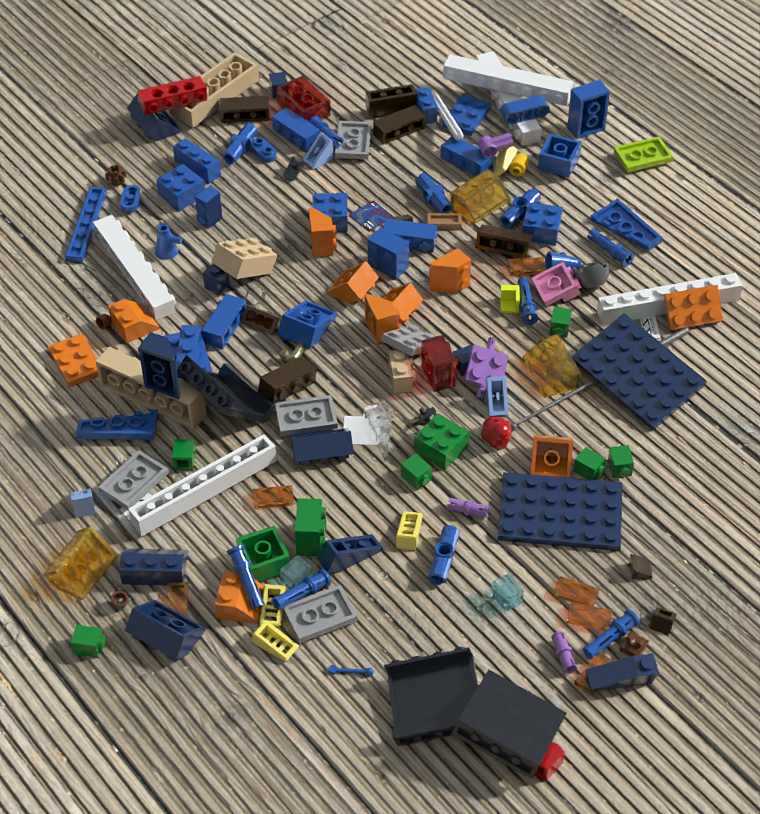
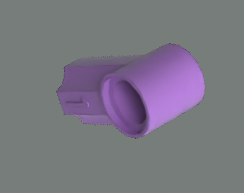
[478,133,514,158]

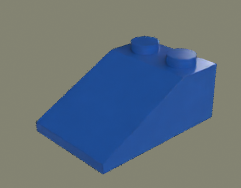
[278,300,338,348]

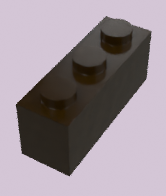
[366,84,417,117]
[220,96,270,123]
[373,105,425,145]
[475,224,533,258]
[258,356,317,404]

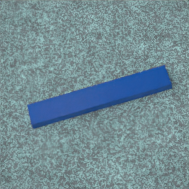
[65,187,107,263]

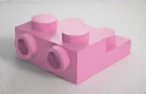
[531,262,581,306]

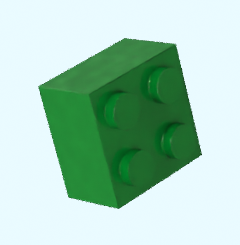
[414,413,469,470]
[295,498,327,556]
[236,525,291,582]

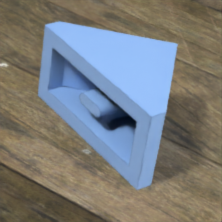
[303,132,333,169]
[485,376,509,416]
[71,488,96,518]

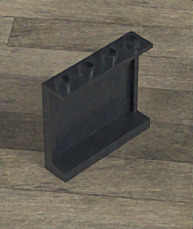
[177,355,276,422]
[384,647,478,746]
[451,669,567,779]

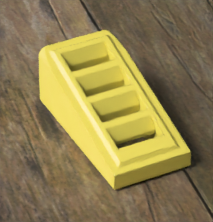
[493,146,517,178]
[396,511,423,550]
[259,584,286,627]
[251,620,299,662]

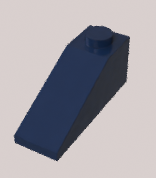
[316,534,383,573]
[585,653,660,691]

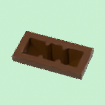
[241,305,280,335]

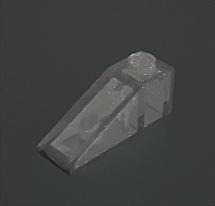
[363,400,394,461]

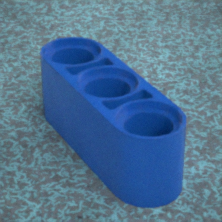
[500,95,550,125]

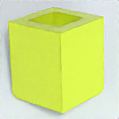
[500,285,520,314]

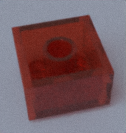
[421,335,458,392]

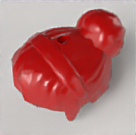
[481,416,512,450]

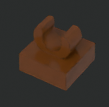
[619,631,649,656]

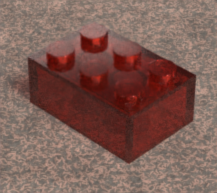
[276,76,331,122]

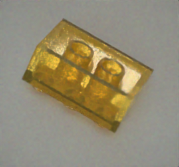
[450,169,511,224]
[523,334,581,398]
[43,526,118,600]

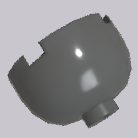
[573,261,609,291]

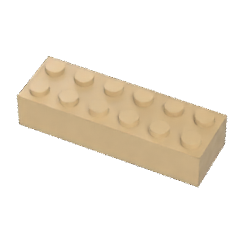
[169,52,259,127]
[96,347,207,430]

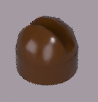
[96,314,111,330]
[111,591,128,610]

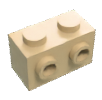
[389,350,416,394]

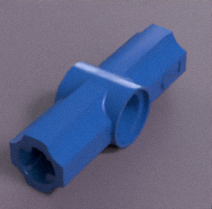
[222,122,258,165]
[415,173,453,213]
[499,188,541,229]
[428,525,460,585]

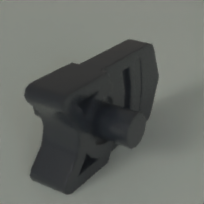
[283,156,305,181]
[410,407,437,427]

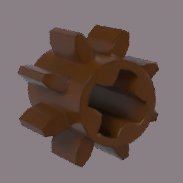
[105,165,127,186]

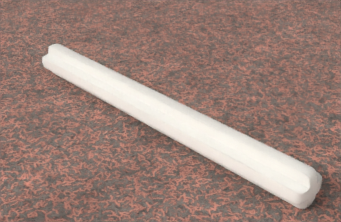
[431,89,464,141]

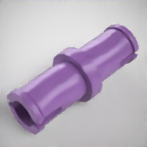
[447,498,490,518]
[551,631,577,674]

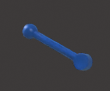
[328,665,374,676]

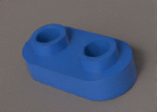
[251,138,277,163]
[120,185,141,213]

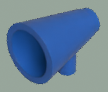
[155,224,182,260]
[544,251,581,271]

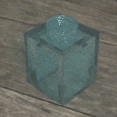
[280,555,313,589]
[491,573,524,612]

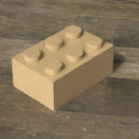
[211,237,277,279]

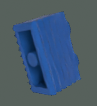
[415,87,438,124]
[195,186,223,228]

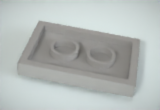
[335,121,372,159]
[381,325,440,356]
[275,395,338,436]
[98,450,169,511]
[283,585,358,643]

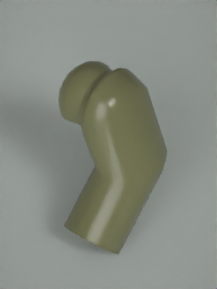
[279,344,305,363]

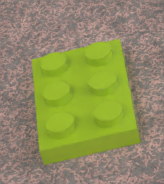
[613,136,674,173]

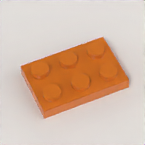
[663,285,723,330]
[48,333,98,387]

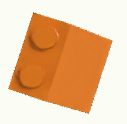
[309,207,337,257]
[429,248,471,293]
[326,261,379,304]
[382,283,423,324]
[364,294,400,345]
[108,299,160,343]
[530,435,573,478]
[215,570,264,624]

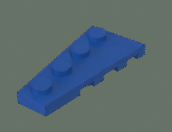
[591,198,663,250]
[76,409,158,440]

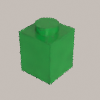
[549,306,572,337]
[172,439,196,470]
[608,445,634,478]
[573,447,606,480]
[401,454,432,490]
[70,625,106,658]

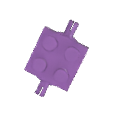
[464,337,509,400]

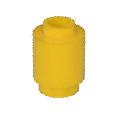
[509,153,529,177]

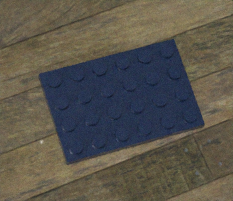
[571,313,707,430]
[498,472,622,551]

